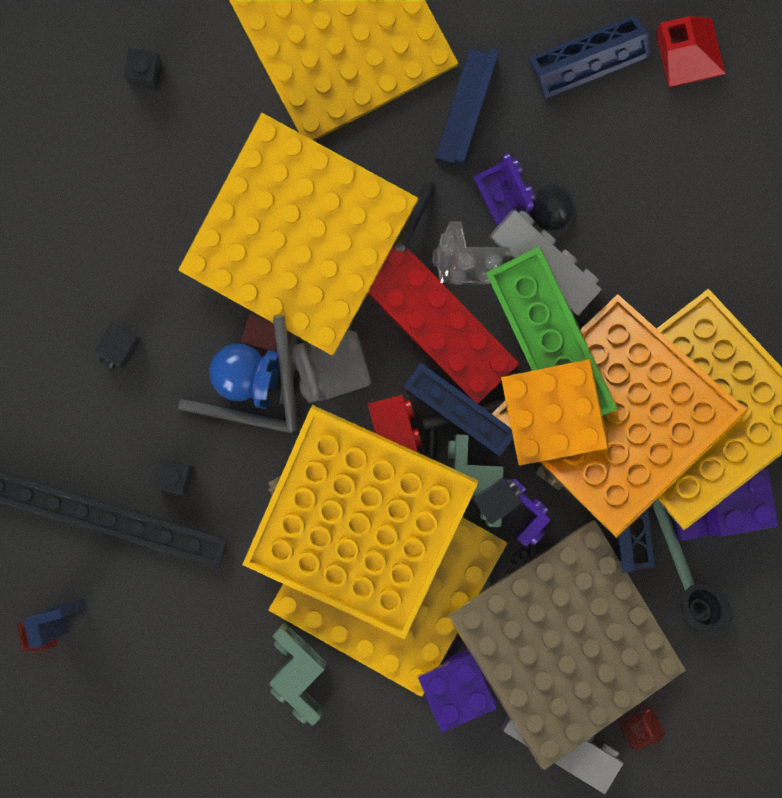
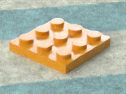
[501,359,609,465]

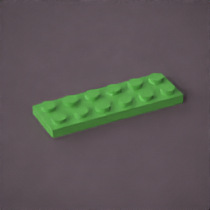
[486,246,618,416]

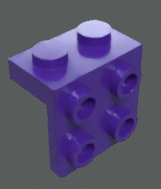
[473,153,536,227]
[505,478,551,546]

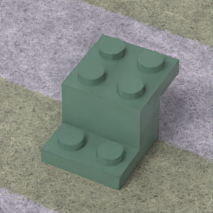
[448,435,503,527]
[269,622,327,726]

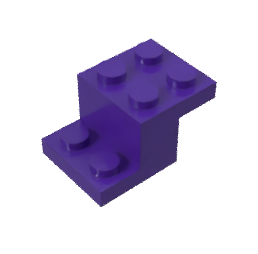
[675,468,778,541]
[418,649,499,733]

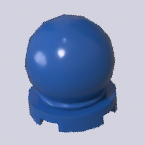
[209,344,280,409]

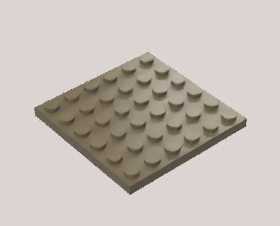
[448,520,686,770]

